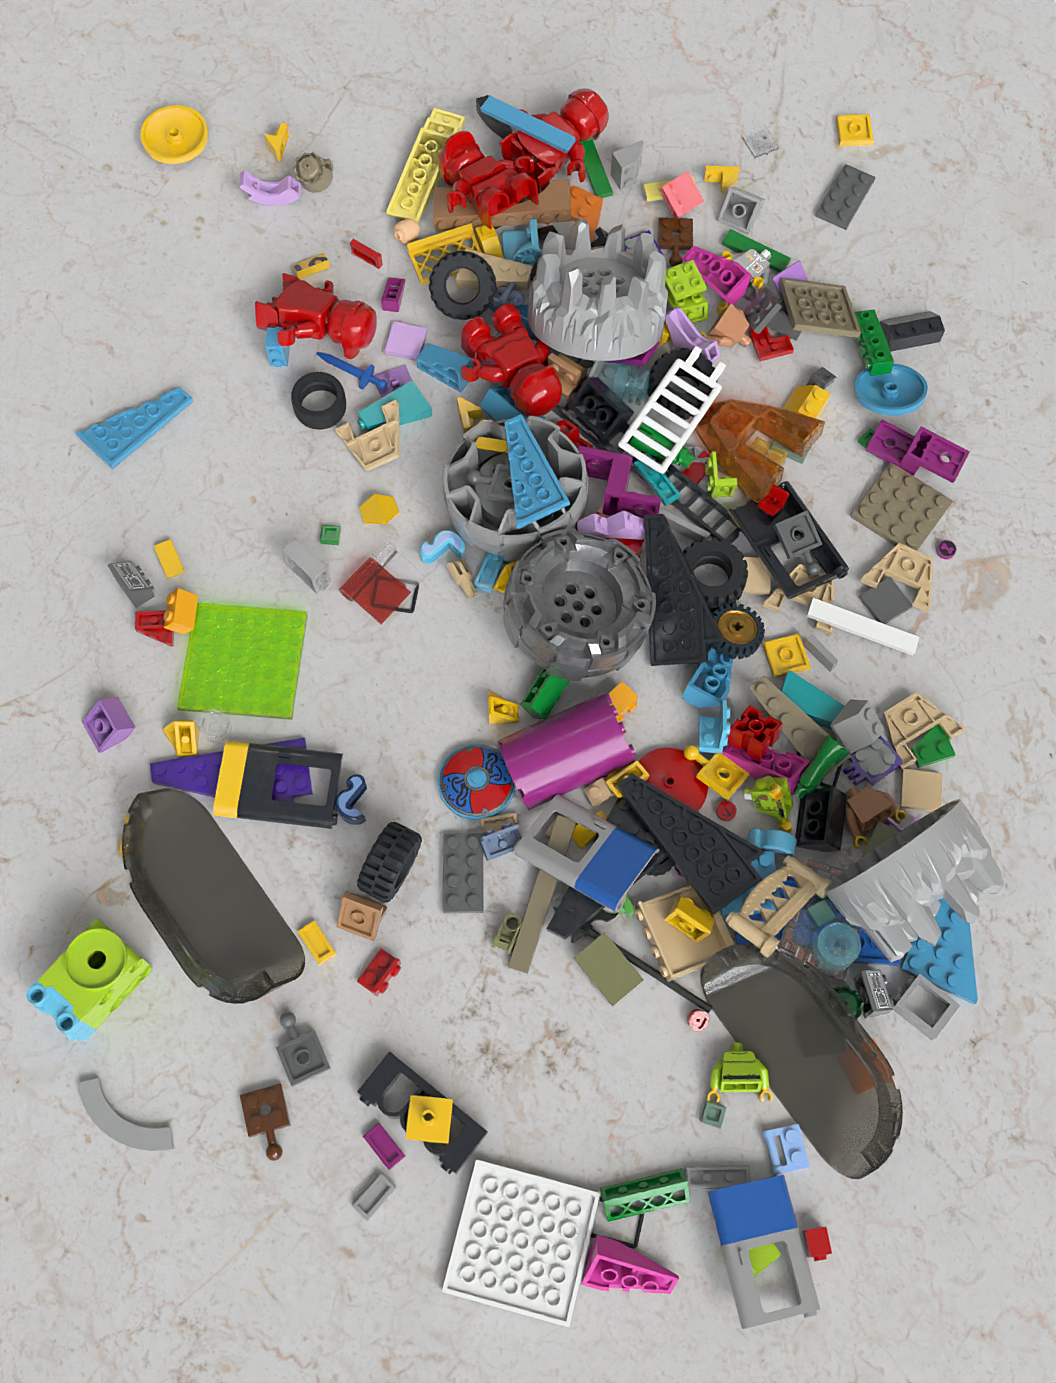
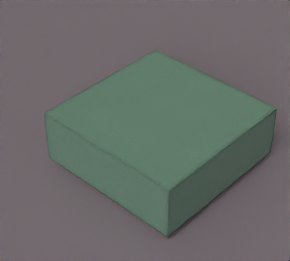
[807,899,836,928]
[700,1101,727,1128]

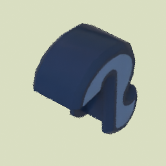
[335,774,367,825]

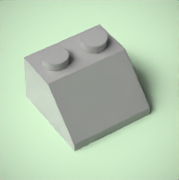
[611,140,644,190]
[717,186,765,233]
[830,699,884,754]

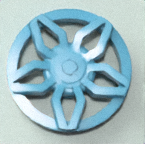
[513,244,542,268]

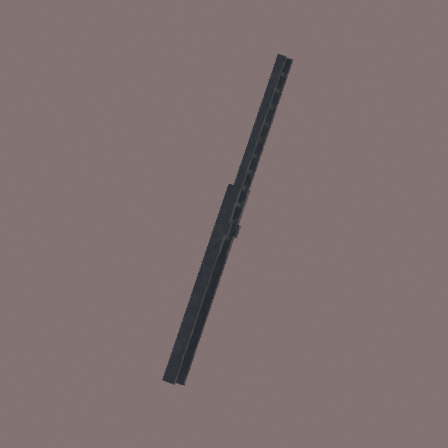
[492,316,741,552]

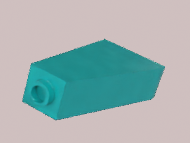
[357,380,432,432]
[781,670,845,730]

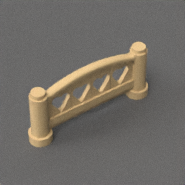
[726,855,832,958]

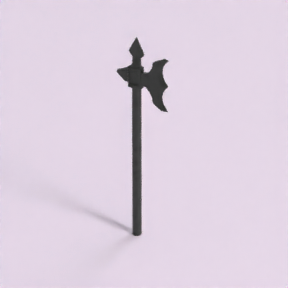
[553,907,713,1014]

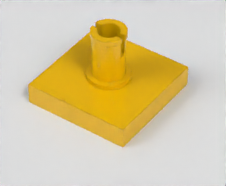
[405,1095,453,1144]

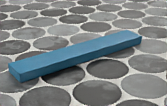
[481,96,575,153]

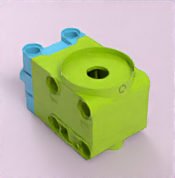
[26,919,153,1041]

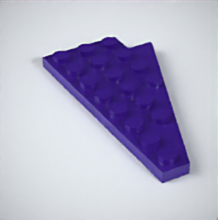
[150,737,313,803]

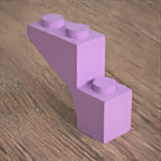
[665,307,721,363]
[577,511,645,540]

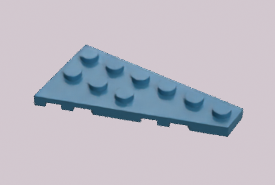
[75,387,193,469]
[505,414,570,529]

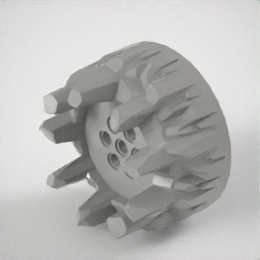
[527,217,668,361]
[824,799,1004,962]

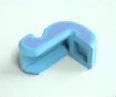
[420,530,465,564]
[747,828,797,858]

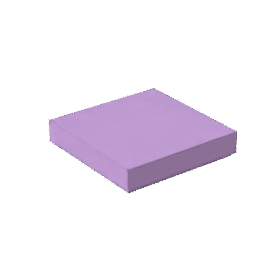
[384,321,428,360]

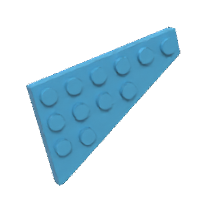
[900,898,978,1005]

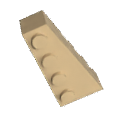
[456,249,532,291]

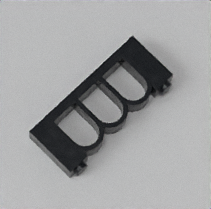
[357,1051,488,1175]

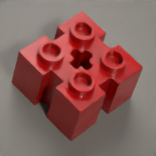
[727,705,783,762]

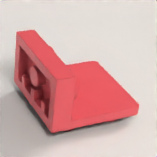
[658,172,704,219]

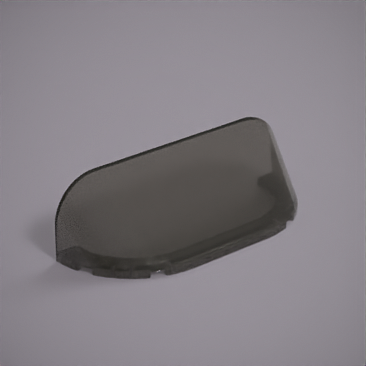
[122,788,305,1004]
[700,942,903,1179]

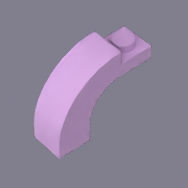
[239,170,302,205]

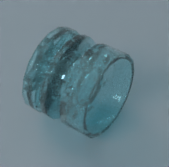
[612,361,650,406]
[811,923,861,973]

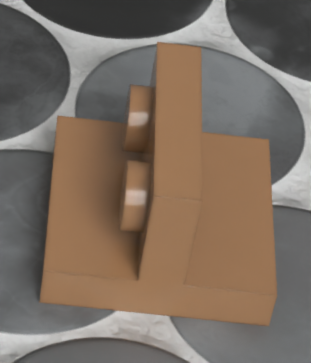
[548,353,588,400]
[336,892,388,941]

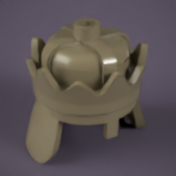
[294,152,333,193]

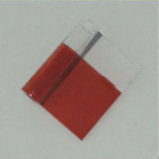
[339,542,426,625]

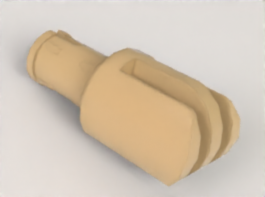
[446,557,478,599]

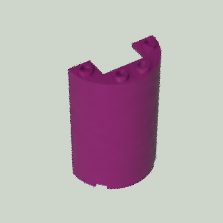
[497,692,636,810]

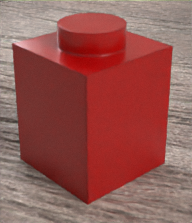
[802,1226,832,1261]

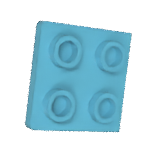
[503,219,539,262]
[698,700,730,754]

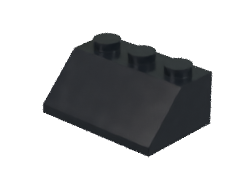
[880,311,945,352]
[568,377,635,441]
[795,787,847,852]

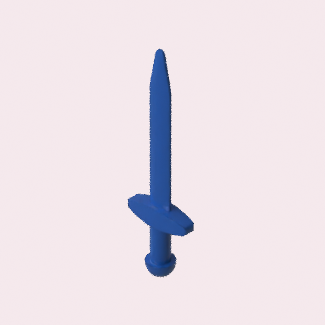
[316,352,388,390]

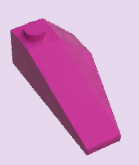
[682,246,751,305]
[722,745,810,797]
[581,1235,679,1294]

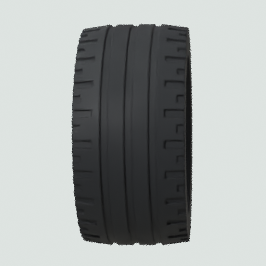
[291,372,346,430]

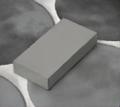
[803,635,838,672]
[352,1173,397,1221]

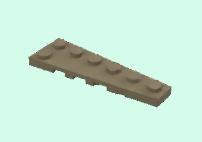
[748,676,852,777]

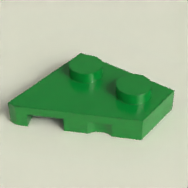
[911,724,956,768]

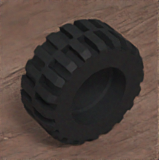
[428,251,497,320]
[648,349,718,420]
[683,538,748,612]
[357,822,422,903]

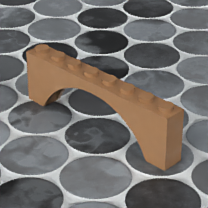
[433,179,571,230]

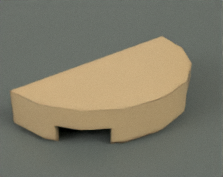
[479,812,517,832]

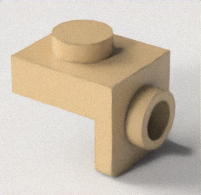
[584,777,616,806]

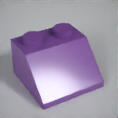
[82,697,136,753]

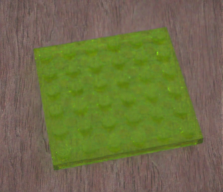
[177,602,308,720]

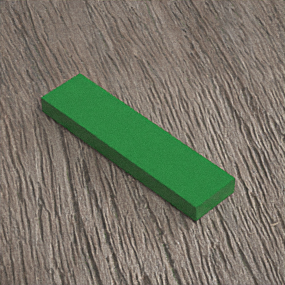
[580,139,613,198]
[722,229,791,273]

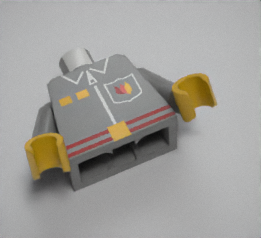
[721,249,771,290]

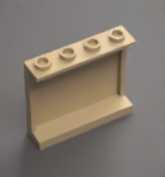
[634,885,737,982]

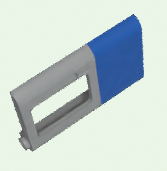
[514,794,660,913]
[708,1175,820,1329]

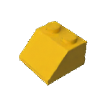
[779,385,831,430]
[664,896,715,943]

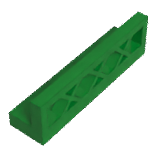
[600,1168,691,1222]

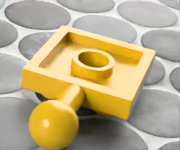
[684,745,750,800]

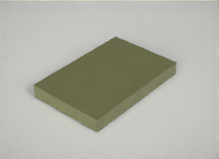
[573,932,644,1006]

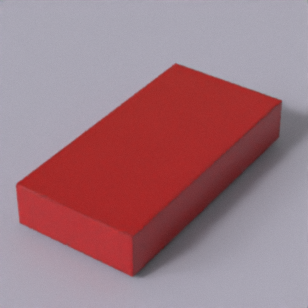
[350,238,383,269]
[682,451,718,484]

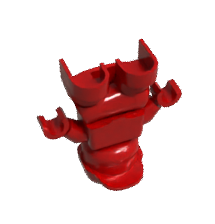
[499,88,609,194]
[438,131,539,229]
[255,273,377,359]
[461,303,562,417]

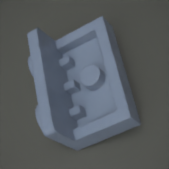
[479,822,522,861]

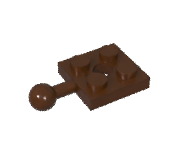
[658,218,693,267]
[240,1083,291,1161]

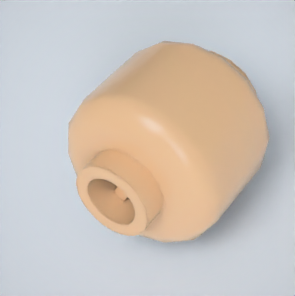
[394,218,420,244]

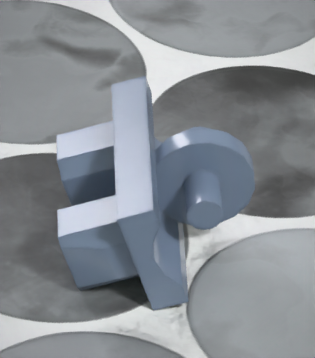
[493,282,524,308]

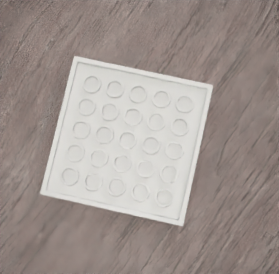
[442,1160,600,1327]

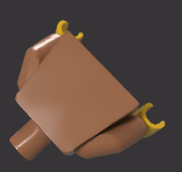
[700,301,752,348]
[845,787,906,848]

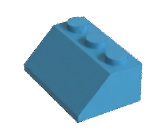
[479,386,546,421]

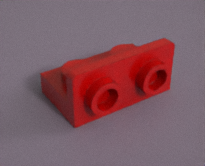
[357,948,401,996]

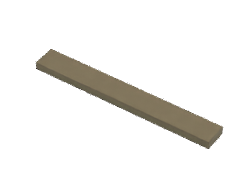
[508,815,576,974]

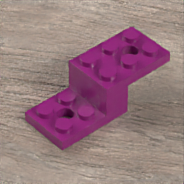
[865,420,970,483]

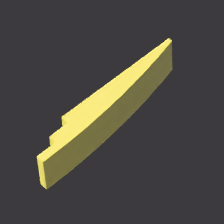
[386,108,466,223]

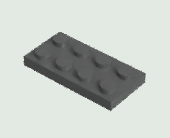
[816,164,876,230]
[443,833,484,914]

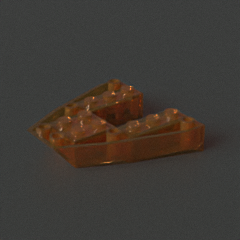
[694,399,825,503]

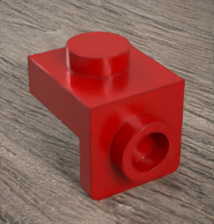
[758,485,789,516]

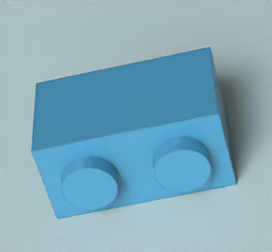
[265,328,290,367]

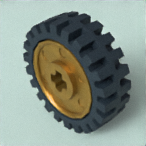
[711,603,765,659]

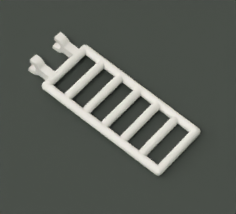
[618,346,726,474]

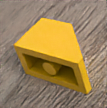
[475,225,504,258]

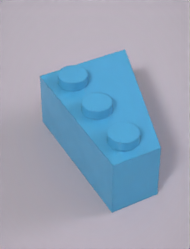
[416,343,472,393]

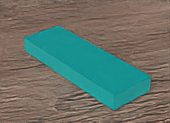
[634,454,681,507]

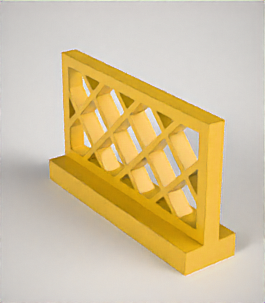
[407,223,482,285]

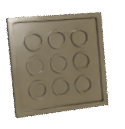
[779,278,861,338]
[851,463,953,551]

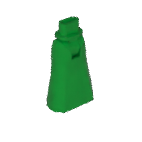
[630,423,695,468]
[793,735,851,799]

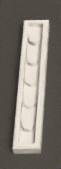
[806,598,919,656]

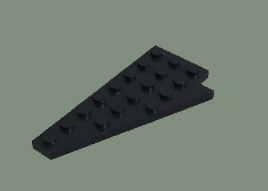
[644,514,725,666]
[616,774,764,915]
[546,797,668,939]

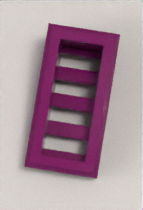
[381,277,406,312]

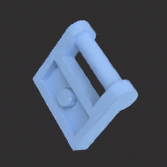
[762,1124,810,1175]

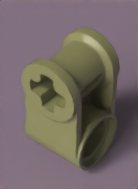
[491,913,522,955]

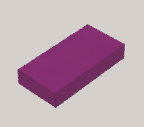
[363,1123,406,1170]

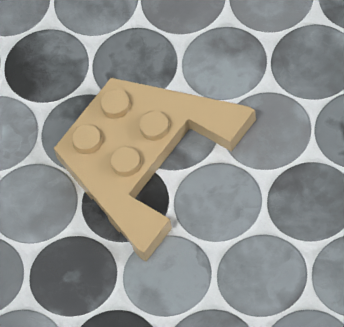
[334,400,400,471]
[860,543,933,613]
[762,564,834,635]
[884,692,966,770]

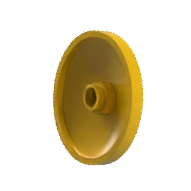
[140,105,209,164]

